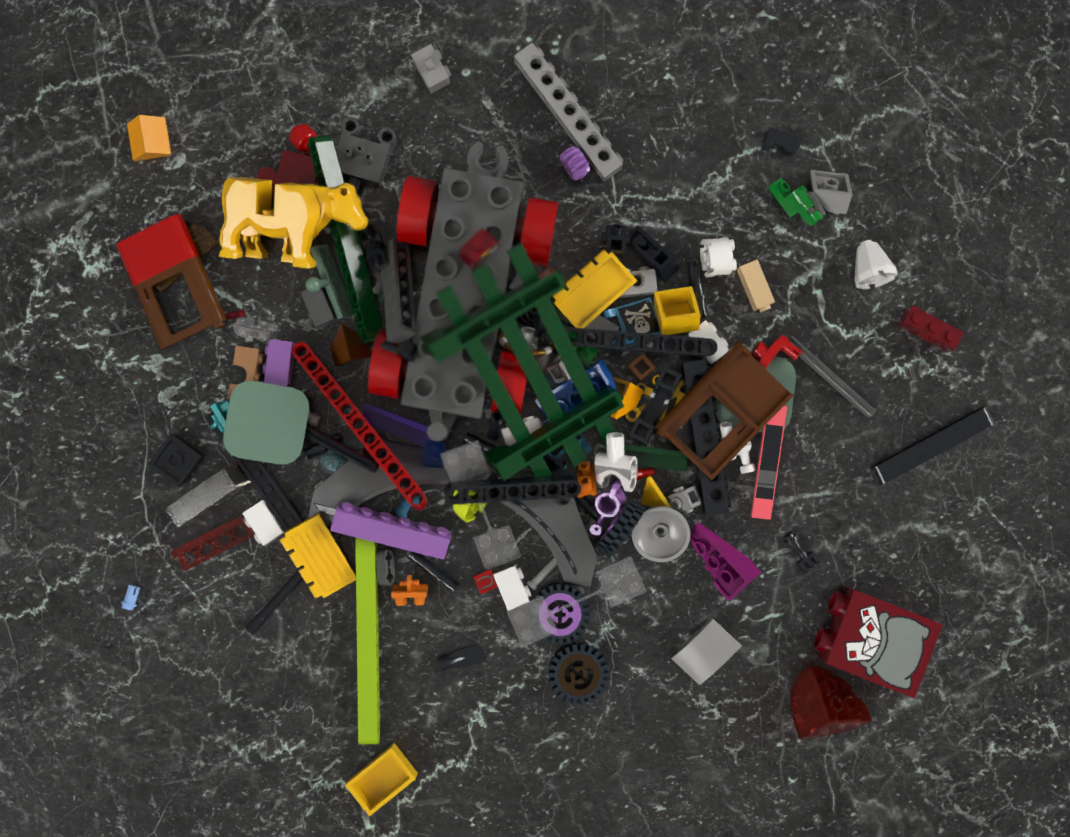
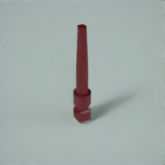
[200,310,245,321]

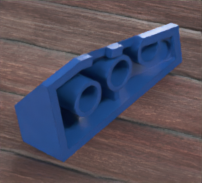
[534,359,617,416]

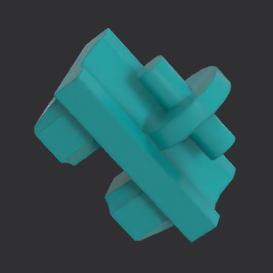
[210,400,230,433]

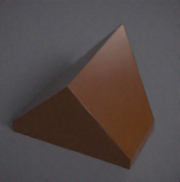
[331,323,372,367]

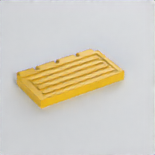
[552,249,637,328]
[280,513,356,598]

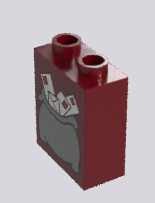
[813,586,943,699]

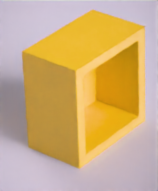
[654,286,700,335]

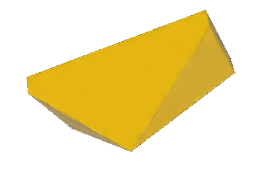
[641,476,672,508]

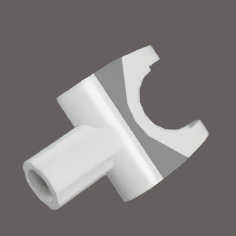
[595,432,637,492]

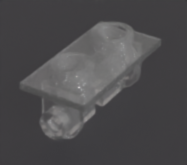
[233,317,275,341]

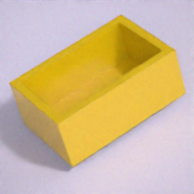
[345,743,418,816]

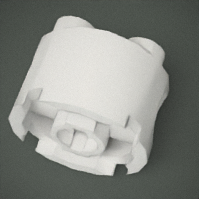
[700,237,737,278]

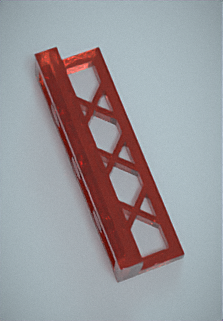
[171,516,254,571]

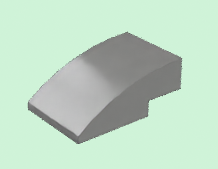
[671,617,742,685]

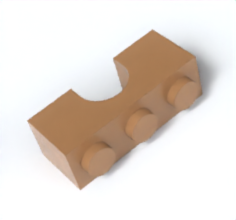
[227,346,265,400]

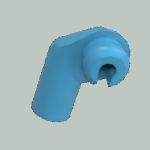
[395,496,420,518]

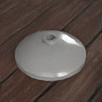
[632,506,690,562]

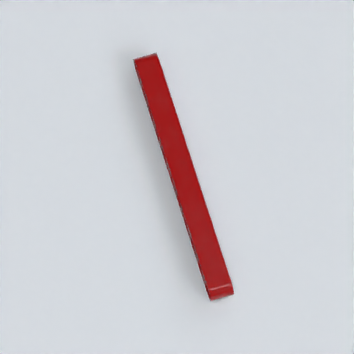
[292,342,428,510]

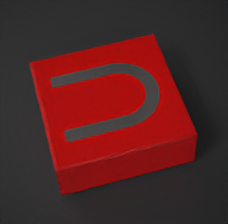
[474,569,498,594]

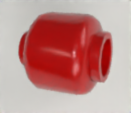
[289,124,318,152]

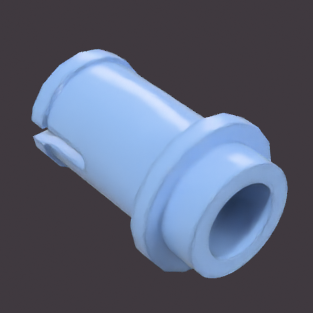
[121,585,141,610]

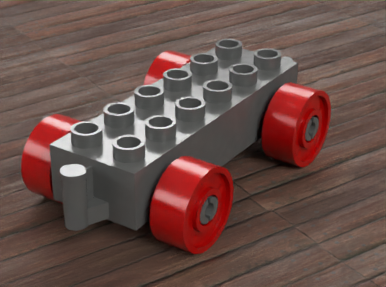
[368,141,559,441]

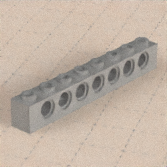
[514,43,623,182]

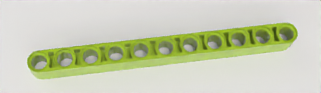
[356,537,380,745]

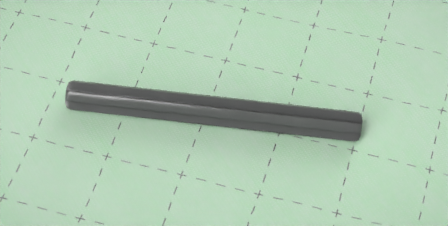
[789,336,876,418]

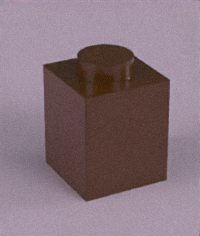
[627,353,655,382]

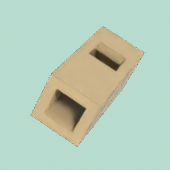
[737,259,775,313]

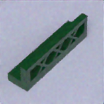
[624,444,688,472]

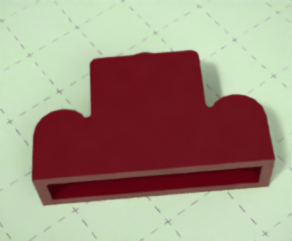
[256,151,318,198]

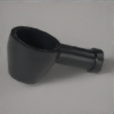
[381,340,417,363]

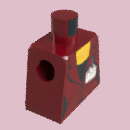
[459,228,501,271]

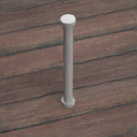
[527,517,596,591]

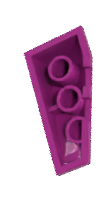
[690,522,761,602]

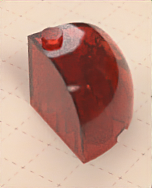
[790,666,872,739]

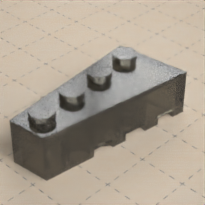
[165,464,251,528]

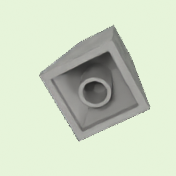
[810,170,852,214]

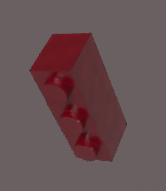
[897,305,964,352]

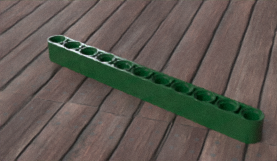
[308,135,383,343]

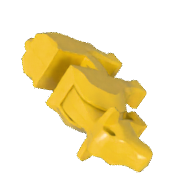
[219,177,369,268]

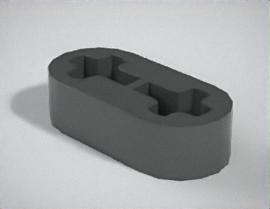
[376,549,395,586]

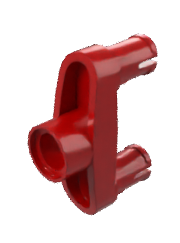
[751,335,802,382]

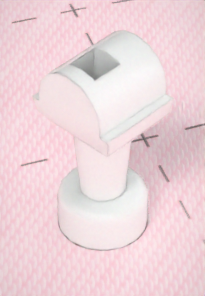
[737,441,756,474]

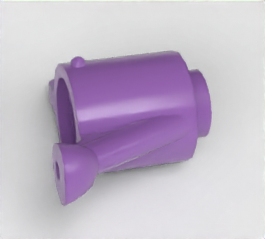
[589,479,625,536]

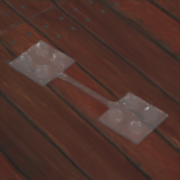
[440,440,521,570]
[507,556,647,648]

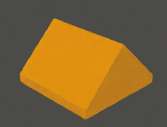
[127,115,171,161]

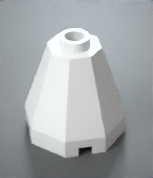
[854,240,898,289]

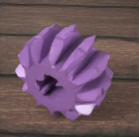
[560,146,590,181]

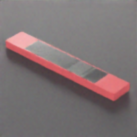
[751,405,787,520]

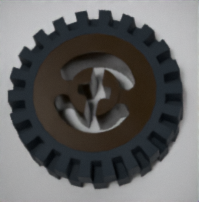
[548,642,609,705]

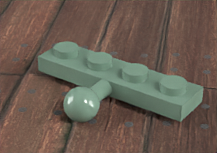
[306,244,354,320]

